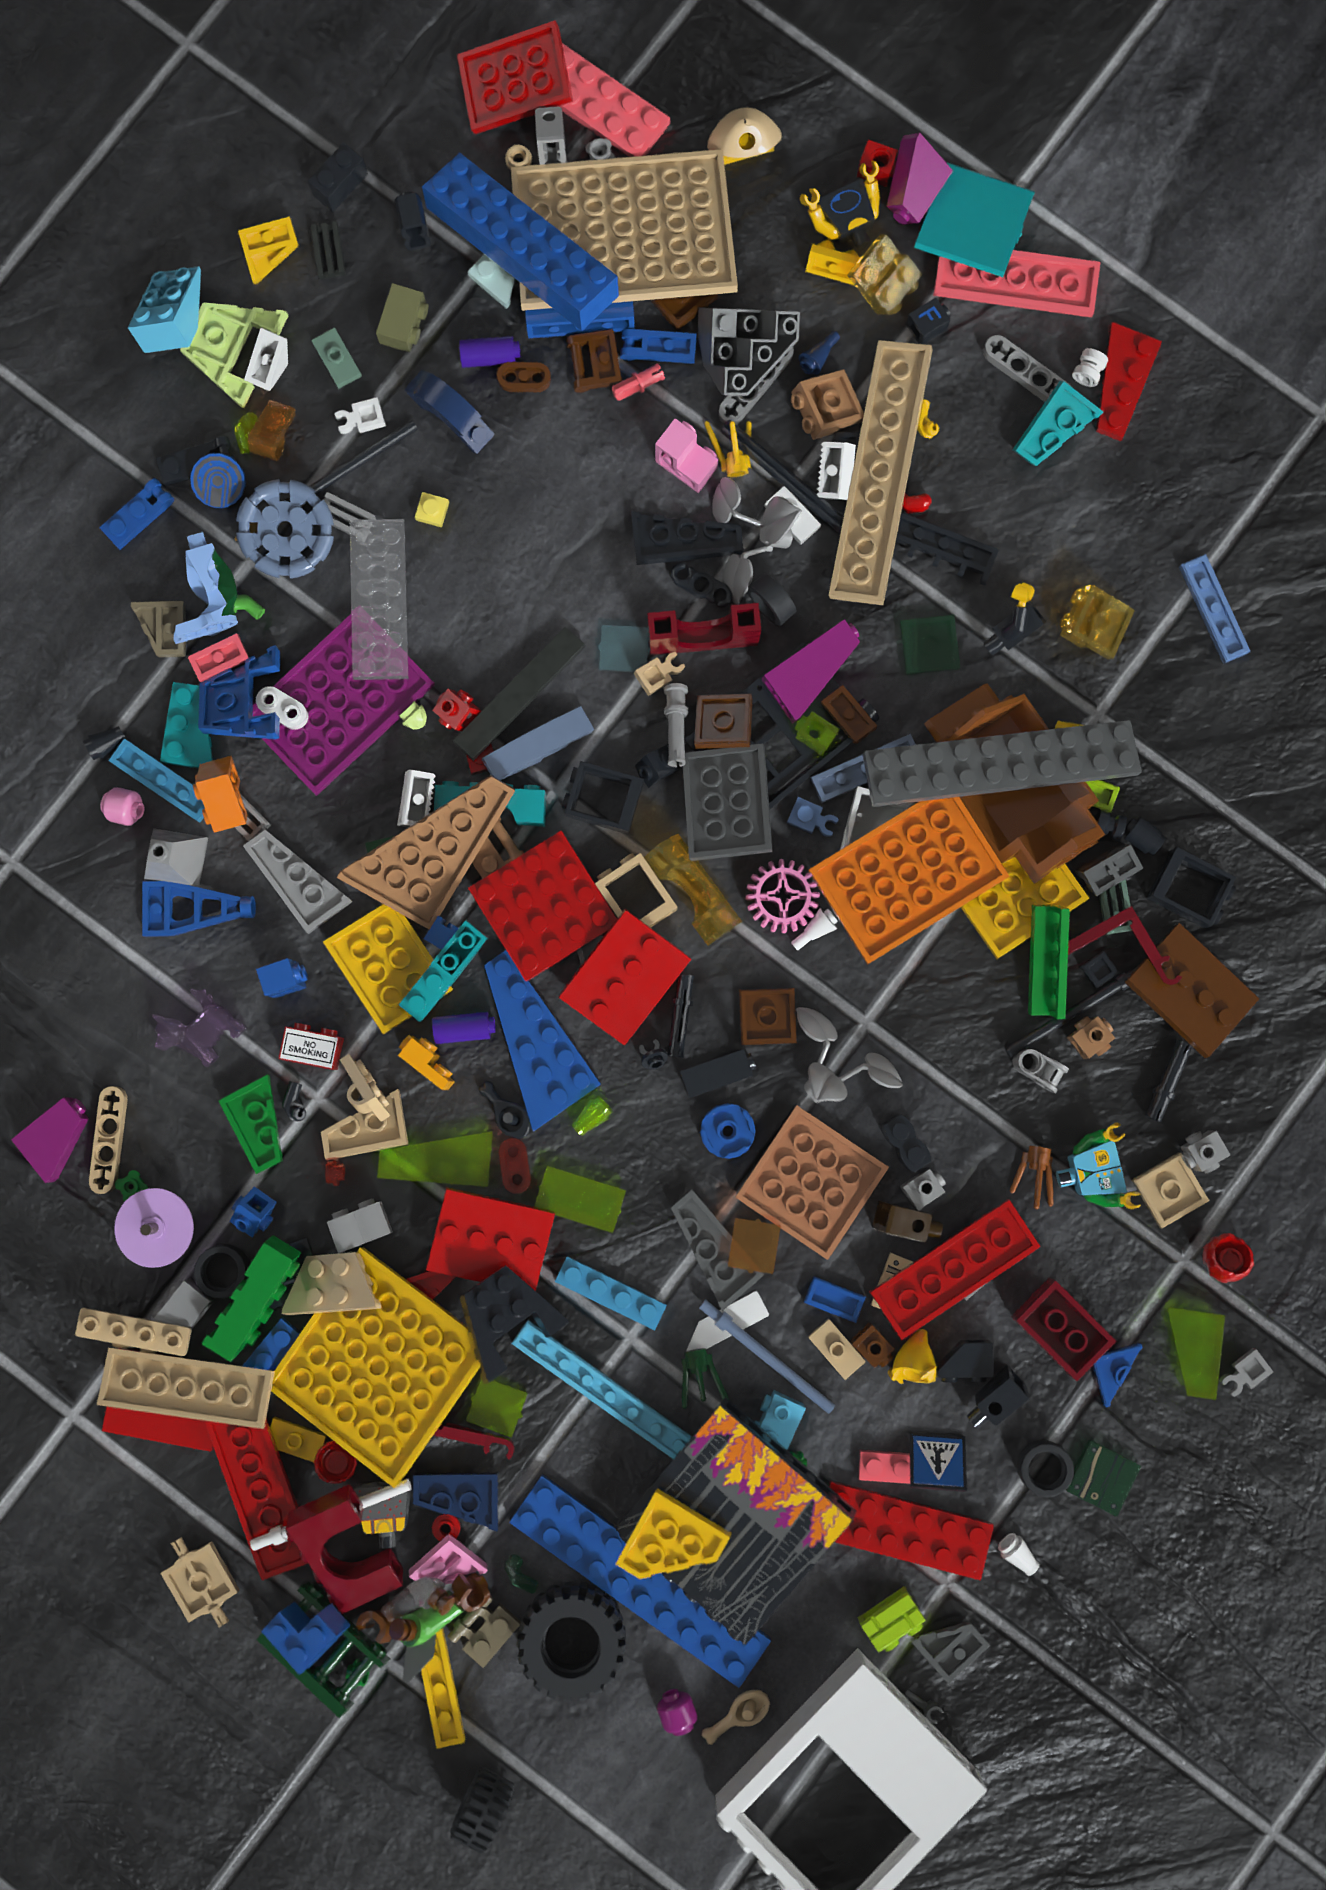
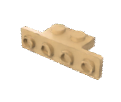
[75,1308,192,1356]

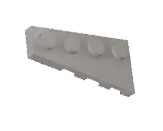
[243,830,353,934]

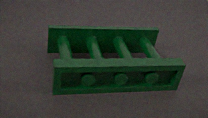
[257,1582,391,1718]

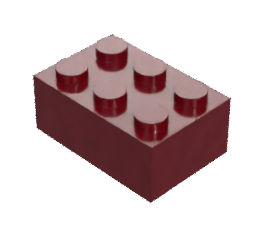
[1011,1278,1116,1381]

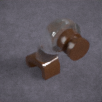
[356,1576,455,1644]

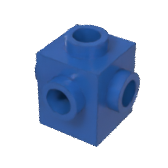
[230,1186,277,1237]

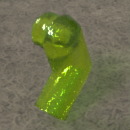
[234,412,259,454]

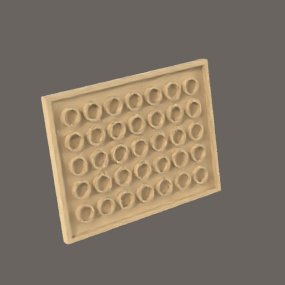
[511,149,738,310]

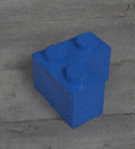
[261,1602,350,1675]

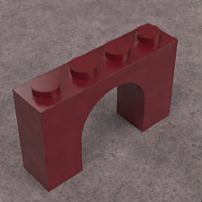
[648,603,761,655]
[285,1484,403,1614]

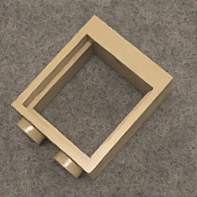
[595,853,678,927]

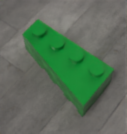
[202,1235,301,1362]

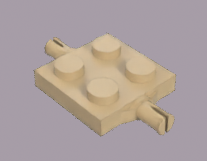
[161,1537,240,1628]

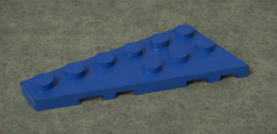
[484,950,601,1132]

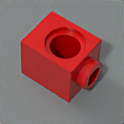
[857,140,898,187]

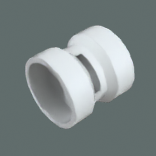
[1072,348,1108,387]

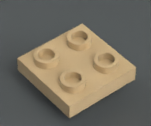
[340,1054,390,1122]

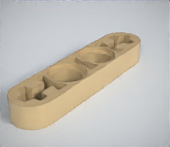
[89,1086,127,1194]

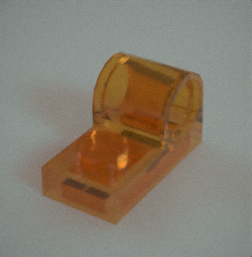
[248,400,295,461]

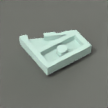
[468,254,517,309]

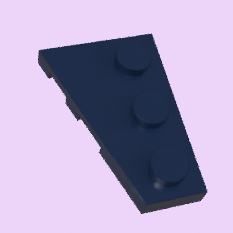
[413,1472,498,1532]

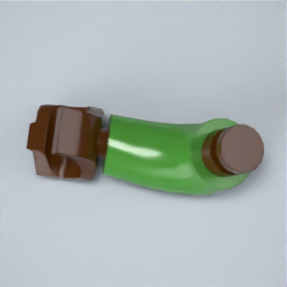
[389,1573,490,1647]

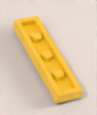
[421,1628,466,1749]

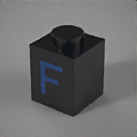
[906,298,951,345]

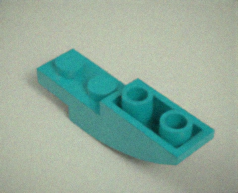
[399,920,488,1022]

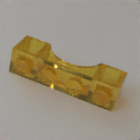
[644,833,742,946]

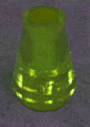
[572,1096,613,1136]

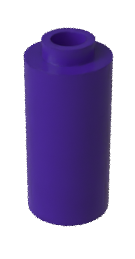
[459,336,521,368]
[432,1012,496,1044]

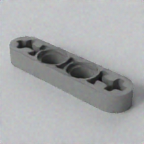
[983,335,1073,402]
[719,347,793,425]

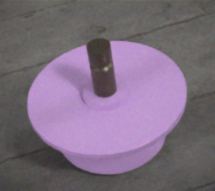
[115,1188,194,1268]

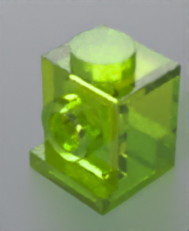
[795,711,839,756]

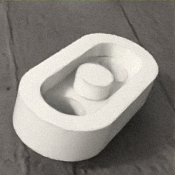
[256,687,308,730]

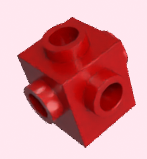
[432,689,482,732]

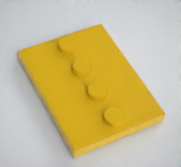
[961,857,1089,959]
[323,904,453,1034]

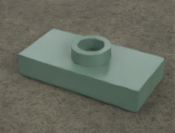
[311,328,362,389]

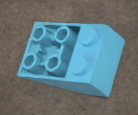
[128,266,201,353]

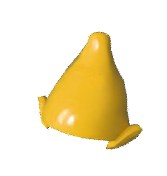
[887,1329,936,1384]

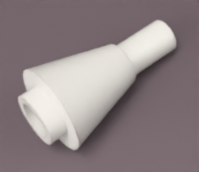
[791,908,838,950]

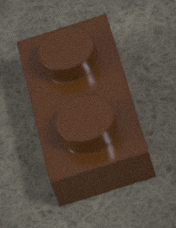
[821,685,877,745]

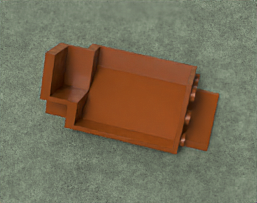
[924,683,1105,884]

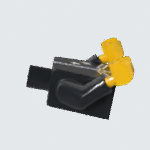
[983,582,1047,655]

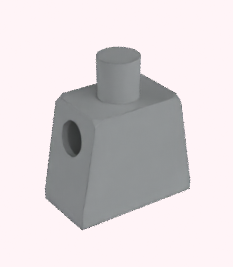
[535,107,566,165]

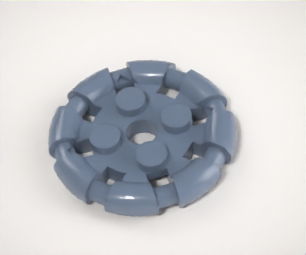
[236,479,334,579]

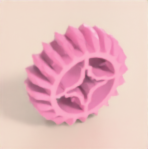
[746,859,820,933]

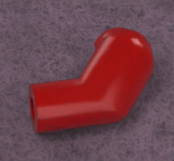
[902,493,932,514]

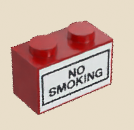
[279,1023,344,1070]

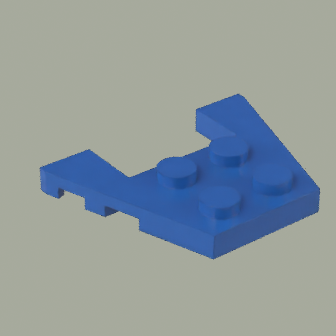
[198,645,280,739]

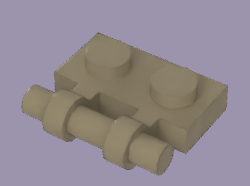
[448,1595,521,1668]

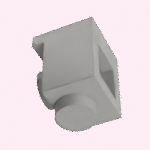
[900,1168,946,1211]

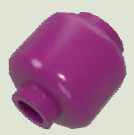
[656,1689,697,1736]

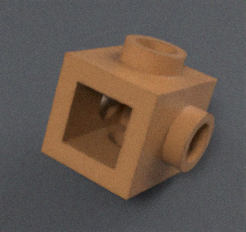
[1066,1016,1115,1059]

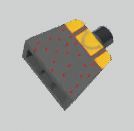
[354,1479,411,1549]

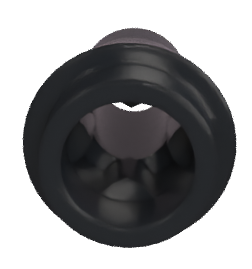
[83,726,126,760]

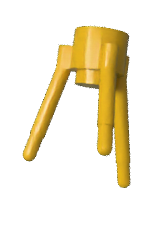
[704,421,752,477]

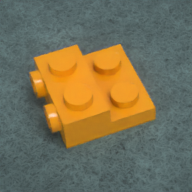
[398,1035,455,1090]

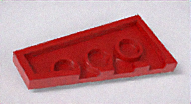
[1096,322,1162,441]

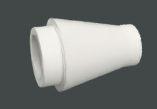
[998,1533,1039,1576]

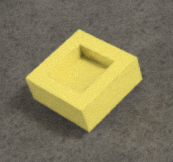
[415,492,449,528]

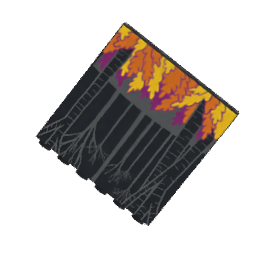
[615,1397,857,1646]

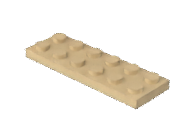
[97,1348,275,1429]

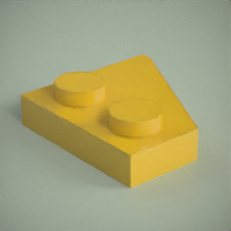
[238,217,299,284]

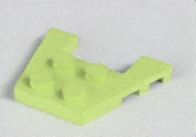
[180,302,288,408]

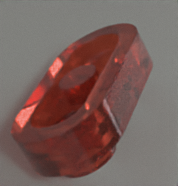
[499,1138,531,1194]

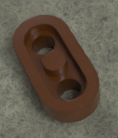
[497,362,551,392]

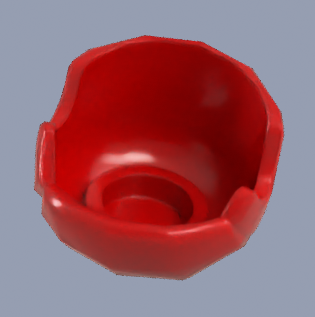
[314,1440,357,1484]

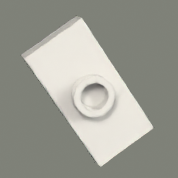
[764,486,821,545]

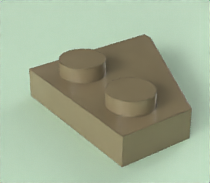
[131,601,186,657]

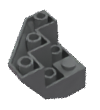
[698,307,800,396]

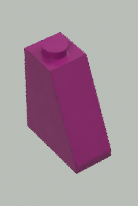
[887,133,953,224]
[11,1097,89,1183]

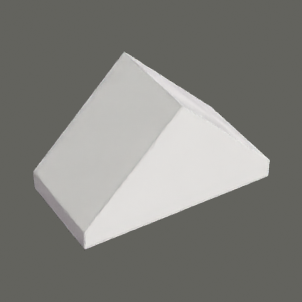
[244,328,288,391]

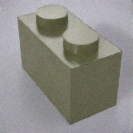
[376,283,428,352]

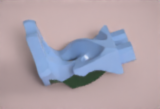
[173,532,238,644]

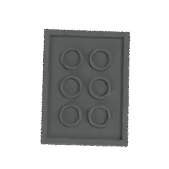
[683,743,773,861]

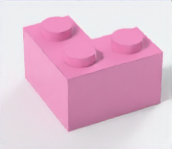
[655,419,718,493]

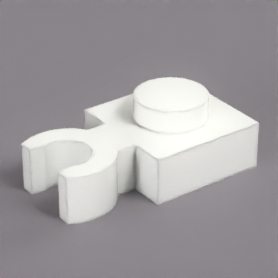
[335,397,386,434]

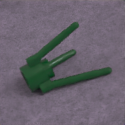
[681,1348,728,1409]

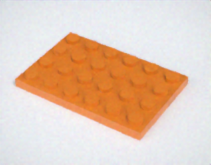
[808,797,1010,965]

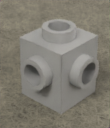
[1180,1131,1230,1173]

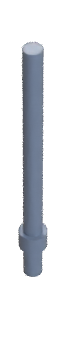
[699,1299,835,1414]

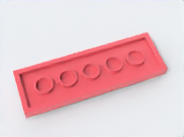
[558,44,670,157]
[933,250,1101,318]

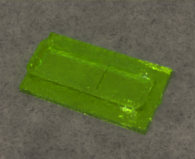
[534,1166,626,1233]

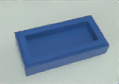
[804,1276,866,1323]

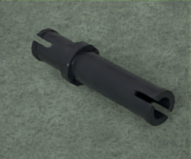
[667,974,695,1058]
[1145,1040,1193,1123]

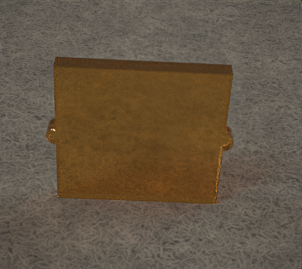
[728,1218,781,1274]

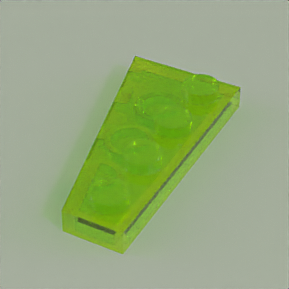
[377,1131,493,1187]

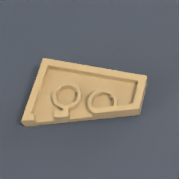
[321,1089,408,1160]

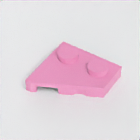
[409,1534,488,1592]

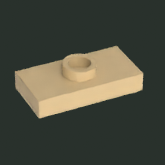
[808,1318,866,1380]

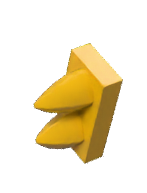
[806,239,864,286]

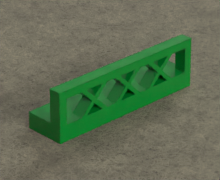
[1028,905,1070,1019]

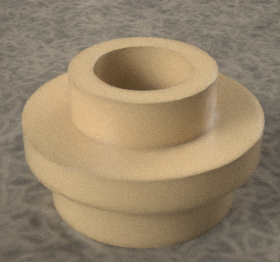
[505,145,532,170]

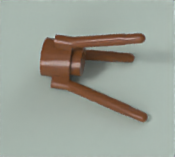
[1010,1146,1054,1209]

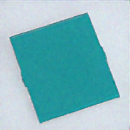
[914,162,1035,277]

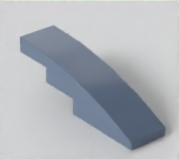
[482,706,594,781]

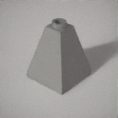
[144,829,208,887]

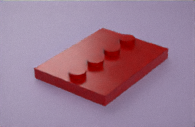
[457,20,573,134]
[558,909,691,1046]
[426,1187,555,1291]
[102,1348,214,1452]

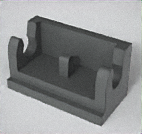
[1074,843,1143,896]

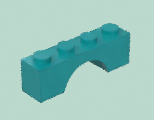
[434,781,547,827]

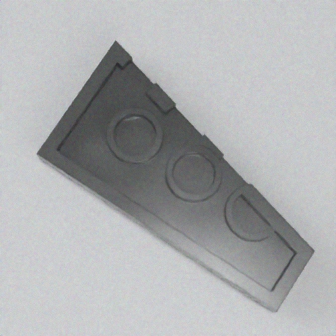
[671,1189,764,1311]

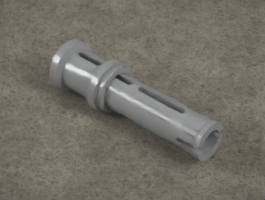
[664,683,688,767]

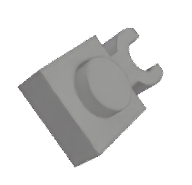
[1219,1348,1273,1397]

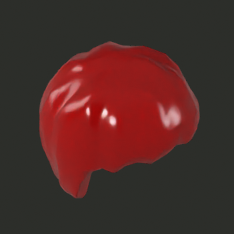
[1202,1233,1254,1283]

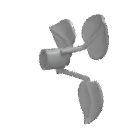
[712,477,802,605]
[795,1007,903,1102]

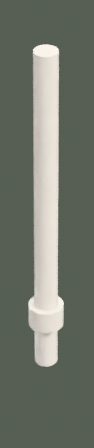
[250,1479,411,1551]

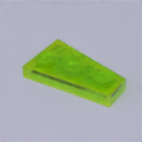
[1167,1307,1225,1400]

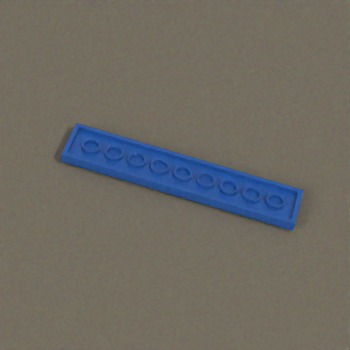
[509,1474,771,1688]

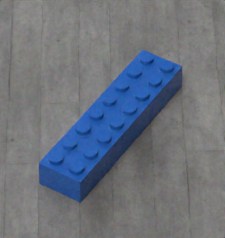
[422,153,619,331]

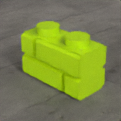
[858,1586,926,1652]

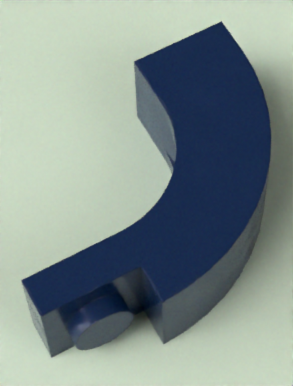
[404,370,495,454]

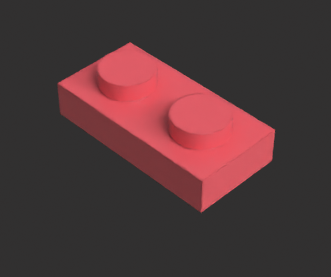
[188,633,250,682]
[858,1450,910,1484]

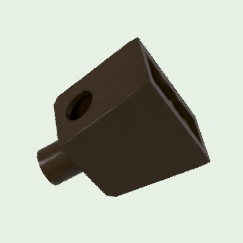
[872,1201,943,1242]

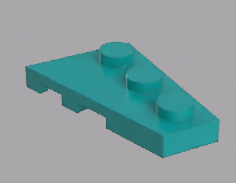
[1013,381,1104,466]
[160,682,213,768]

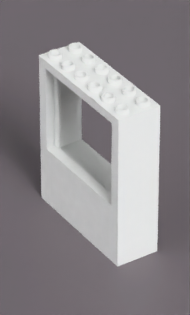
[715,1648,987,1890]

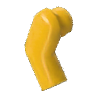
[917,399,939,438]

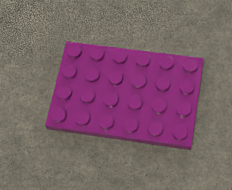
[253,606,435,796]

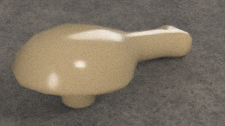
[702,1690,770,1745]

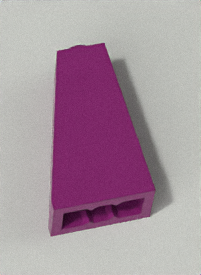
[761,619,860,724]

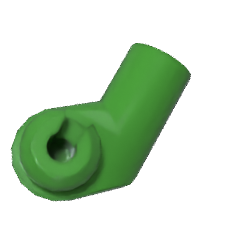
[234,595,265,620]

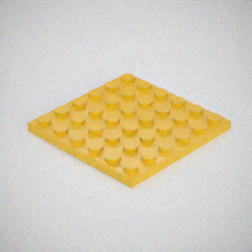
[271,1247,481,1488]

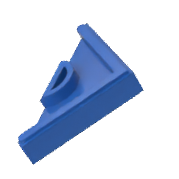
[1093,1343,1142,1407]

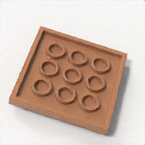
[735,1105,889,1260]

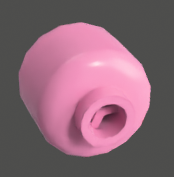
[101,787,144,826]

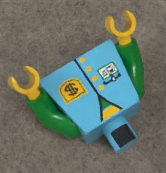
[1056,1122,1141,1209]

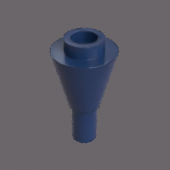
[799,331,840,375]

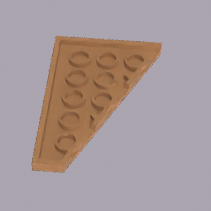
[337,775,515,930]

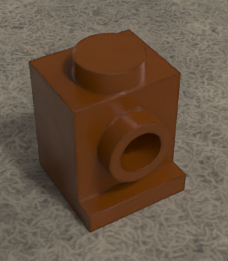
[850,1322,895,1368]

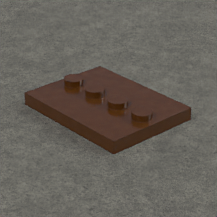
[1125,923,1259,1058]

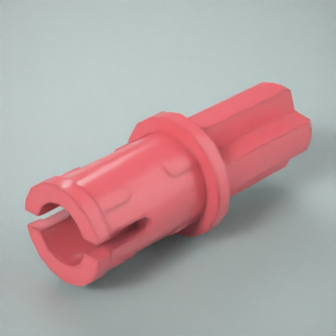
[612,363,665,401]

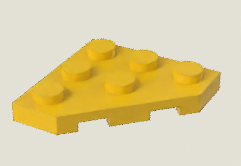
[616,1488,732,1579]

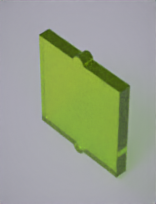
[466,1380,528,1438]

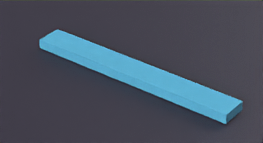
[511,1320,692,1459]

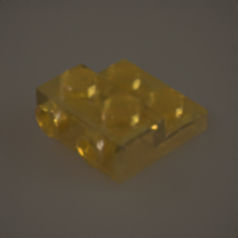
[847,234,922,315]
[1060,585,1135,659]

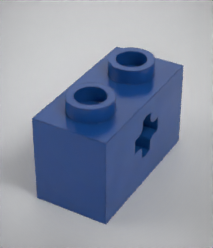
[256,958,308,998]

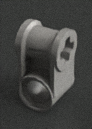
[1012,1049,1069,1093]

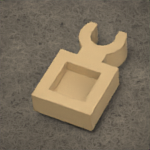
[633,652,685,696]

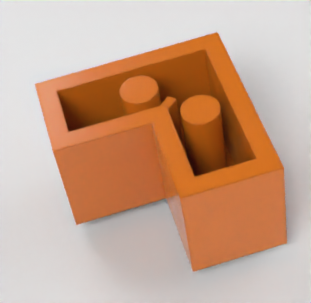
[193,756,247,833]

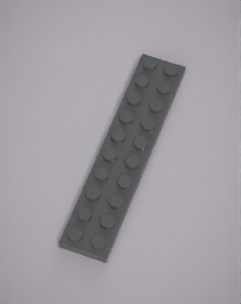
[862,720,1142,807]

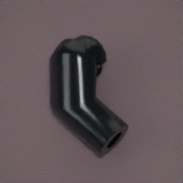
[282,1081,306,1122]

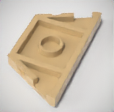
[282,1252,381,1315]

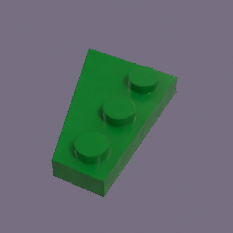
[219,1075,283,1174]

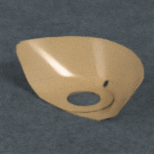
[708,107,782,158]

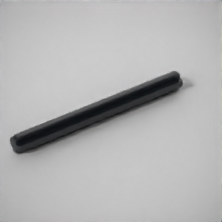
[721,420,844,533]

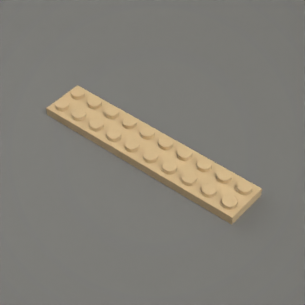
[829,340,932,605]

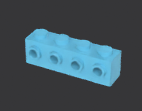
[754,1390,806,1450]

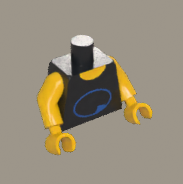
[800,161,880,251]

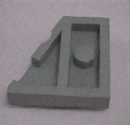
[911,1621,990,1684]

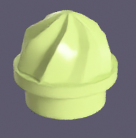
[399,701,427,729]

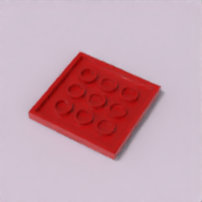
[468,830,617,982]

